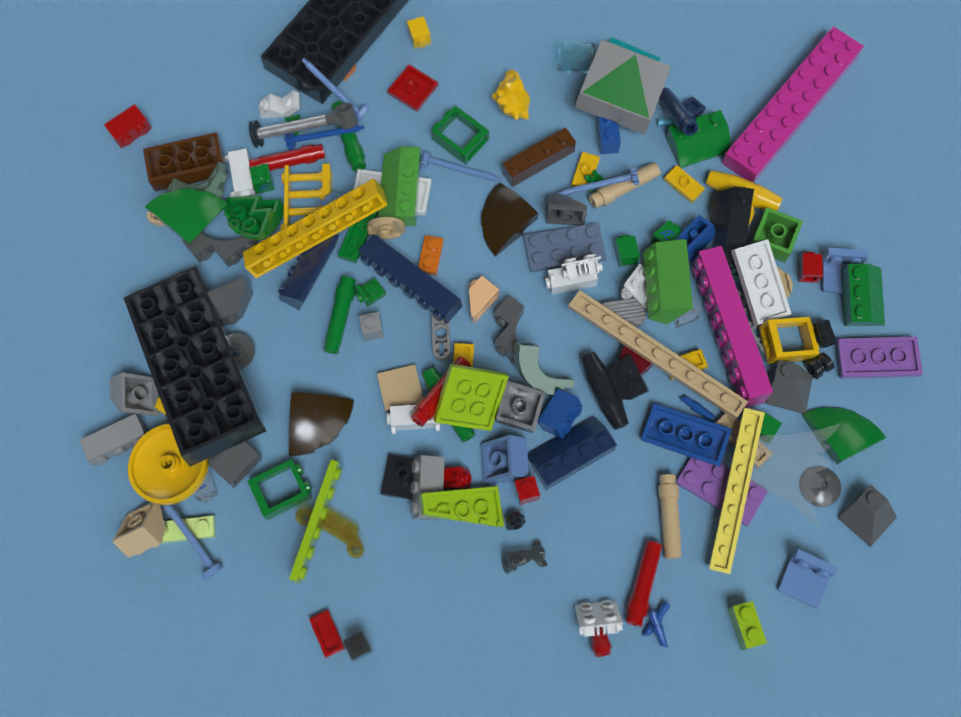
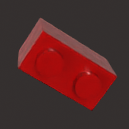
[104,104,152,149]

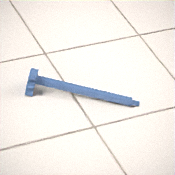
[302,58,370,120]
[421,151,501,182]
[557,167,640,196]
[165,505,223,580]

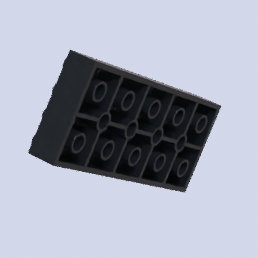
[260,0,409,104]
[124,266,267,467]

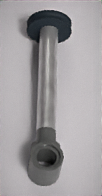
[249,103,358,148]

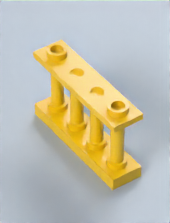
[281,164,332,230]

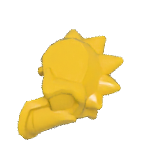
[492,70,530,120]

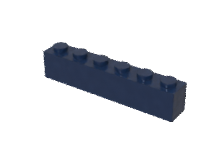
[358,234,462,323]

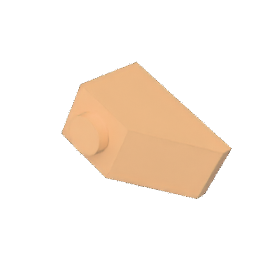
[469,276,499,324]

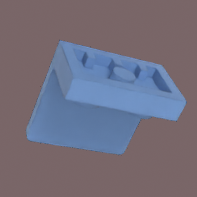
[822,247,868,294]
[778,549,839,608]

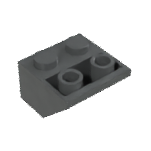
[208,442,262,488]

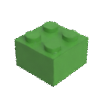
[751,207,803,263]

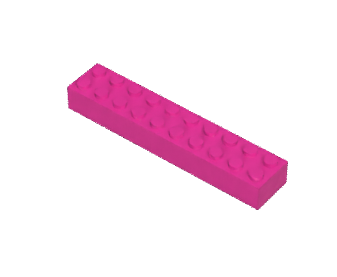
[722,26,864,182]

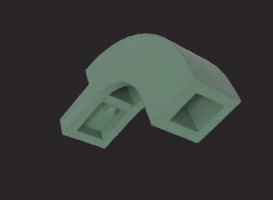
[165,161,227,197]
[514,342,575,395]

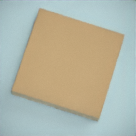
[377,364,423,412]

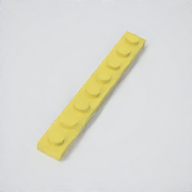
[708,408,765,574]

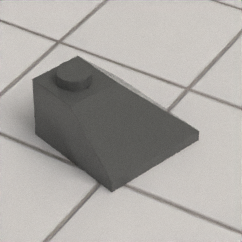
[547,194,587,226]
[207,277,253,326]
[766,360,813,414]
[838,485,897,547]

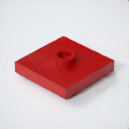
[387,64,438,112]

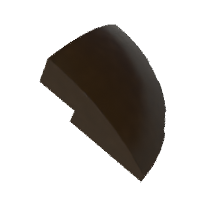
[481,183,538,257]
[289,392,354,456]

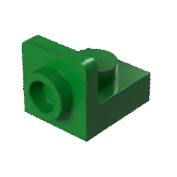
[355,278,386,307]

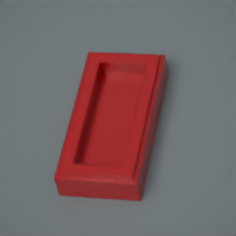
[309,610,345,658]

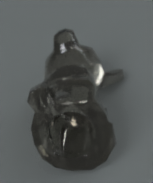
[501,540,547,574]

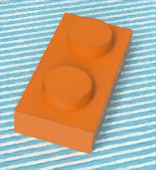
[418,235,444,276]

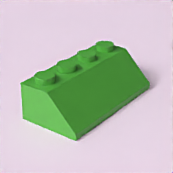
[378,146,421,226]
[643,239,693,325]

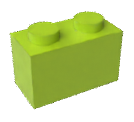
[728,601,767,650]

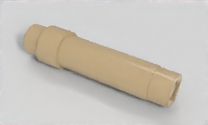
[588,162,661,209]
[658,474,682,559]

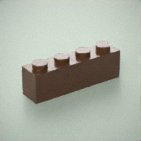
[502,127,576,187]

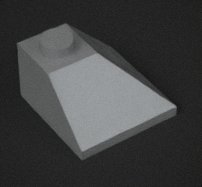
[110,372,158,417]

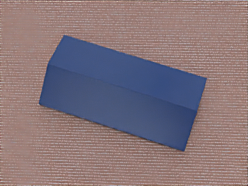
[641,403,732,467]

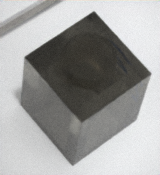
[343,631,373,662]

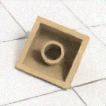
[112,502,166,558]

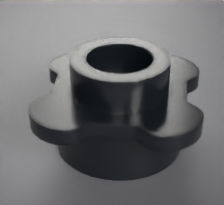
[505,512,526,530]

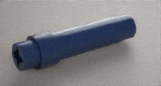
[659,88,698,136]

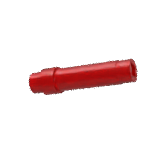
[249,144,326,171]
[410,357,471,427]
[625,541,662,627]

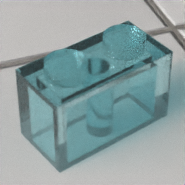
[557,42,595,73]

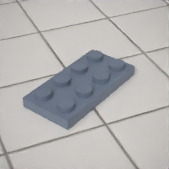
[524,223,606,272]

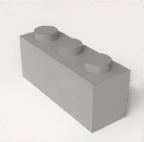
[79,413,147,466]
[410,455,444,521]

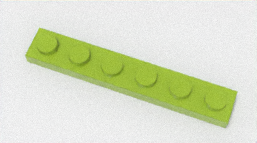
[289,460,342,584]

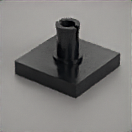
[380,454,414,500]

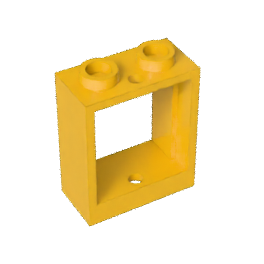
[759,317,819,364]

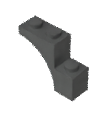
[182,233,258,268]
[494,295,524,367]

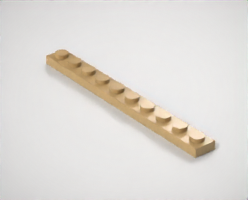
[568,290,748,419]

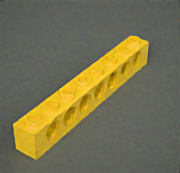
[243,178,388,278]

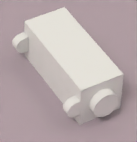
[224,149,256,197]
[545,264,598,295]
[387,405,440,434]

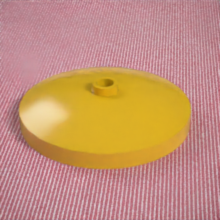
[128,424,209,505]

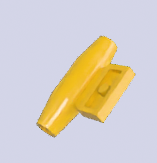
[706,170,783,228]

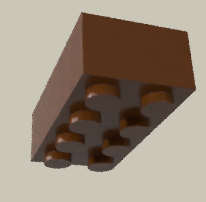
[143,132,228,192]

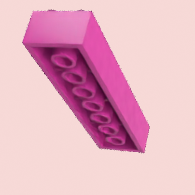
[692,246,773,409]

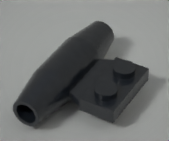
[581,352,649,430]

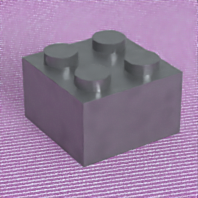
[494,381,546,433]

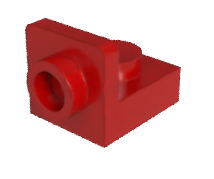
[443,467,472,490]

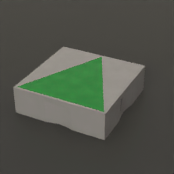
[575,40,671,135]

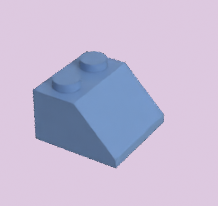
[481,435,529,483]

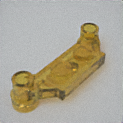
[295,508,365,559]

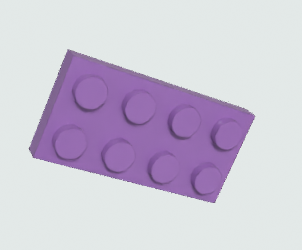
[836,336,923,379]
[676,458,768,527]

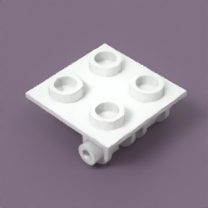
[561,254,603,279]
[621,264,648,311]
[575,600,623,637]

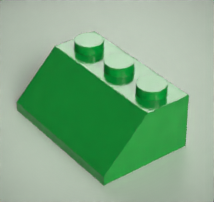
[666,110,731,168]
[841,264,885,326]

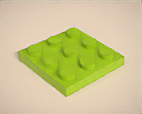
[433,364,509,431]

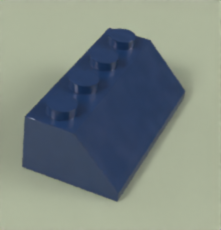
[278,234,339,311]
[528,416,617,490]

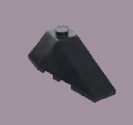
[711,186,754,267]

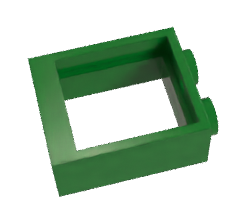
[431,106,489,165]
[247,459,312,521]

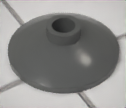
[227,333,255,370]
[800,466,841,507]

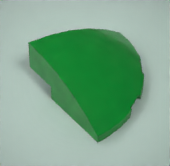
[145,188,228,245]
[224,195,284,240]
[802,407,886,465]

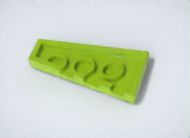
[419,486,504,528]

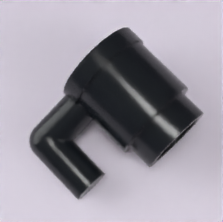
[813,320,836,348]

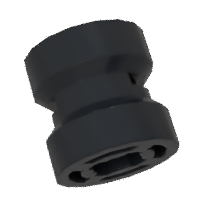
[805,352,834,379]

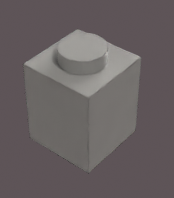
[359,312,384,341]

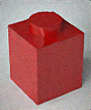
[798,252,823,283]
[514,476,540,505]

